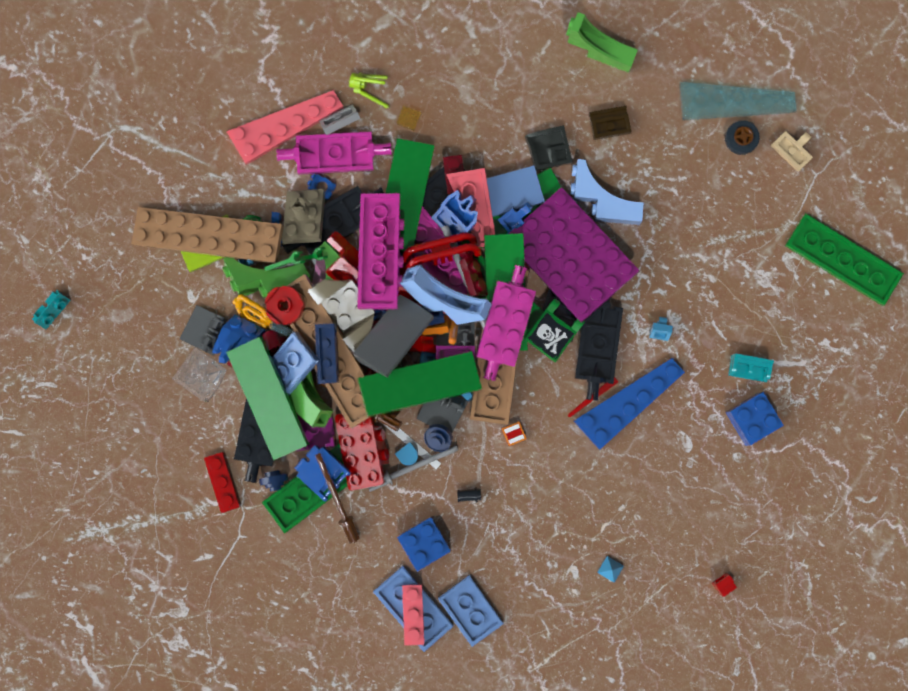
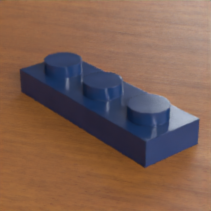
[315,323,339,384]

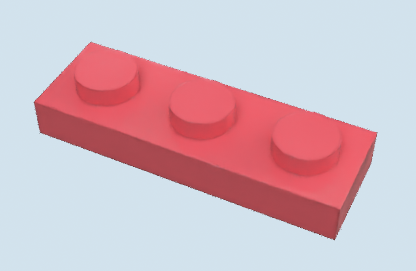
[402,584,424,646]

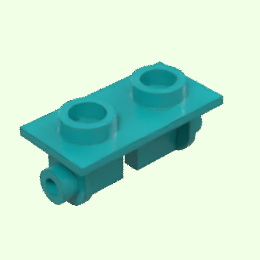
[32,290,71,329]

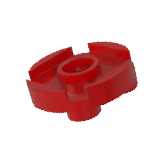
[265,286,306,325]

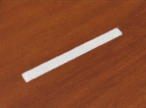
[374,416,441,469]

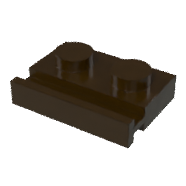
[589,105,632,140]

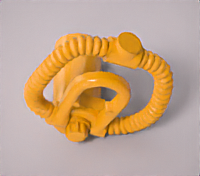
[233,294,275,329]

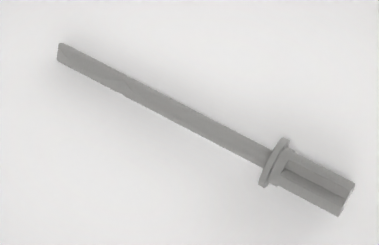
[368,446,458,492]

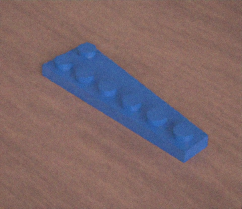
[573,358,685,450]

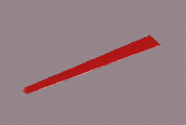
[568,377,618,417]

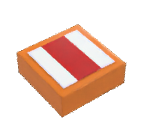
[502,422,527,446]

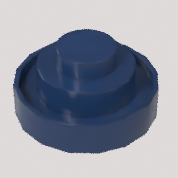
[424,424,453,452]
[259,470,289,492]

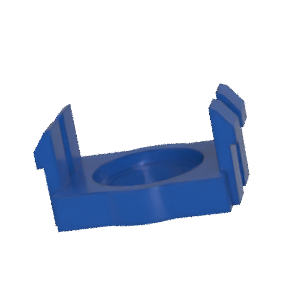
[307,174,336,200]

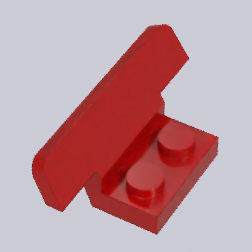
[326,232,359,285]

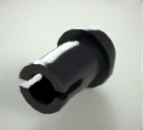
[457,487,482,503]

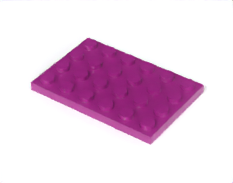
[509,187,640,323]

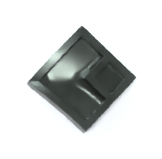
[525,125,573,171]

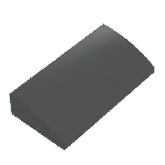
[353,295,434,377]

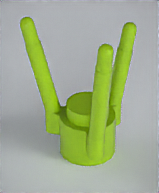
[349,73,389,108]

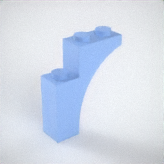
[570,159,644,225]
[400,265,492,325]

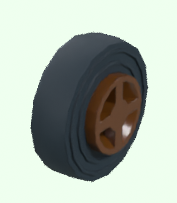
[725,120,760,155]

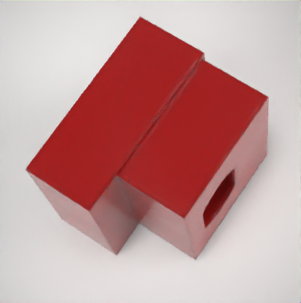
[410,336,436,353]
[712,573,737,597]

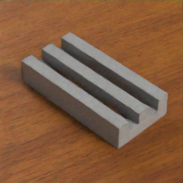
[319,105,360,135]

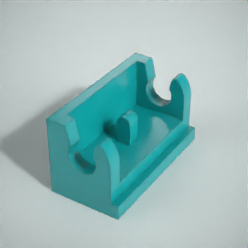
[728,353,774,383]

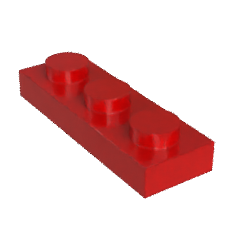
[204,452,241,513]

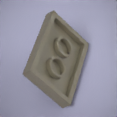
[282,189,325,244]

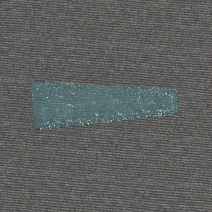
[679,82,797,120]

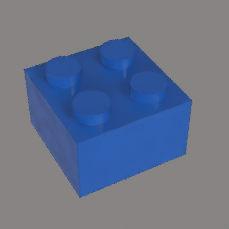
[725,392,784,446]
[397,516,451,571]

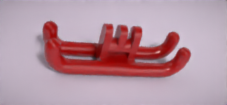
[403,232,481,270]

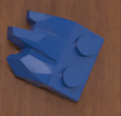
[431,190,478,245]
[212,314,265,363]

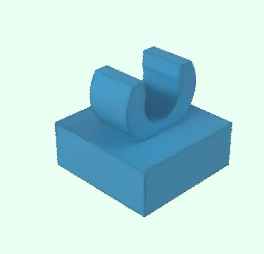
[649,317,673,341]

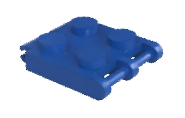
[295,445,351,502]

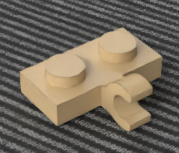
[771,131,813,172]

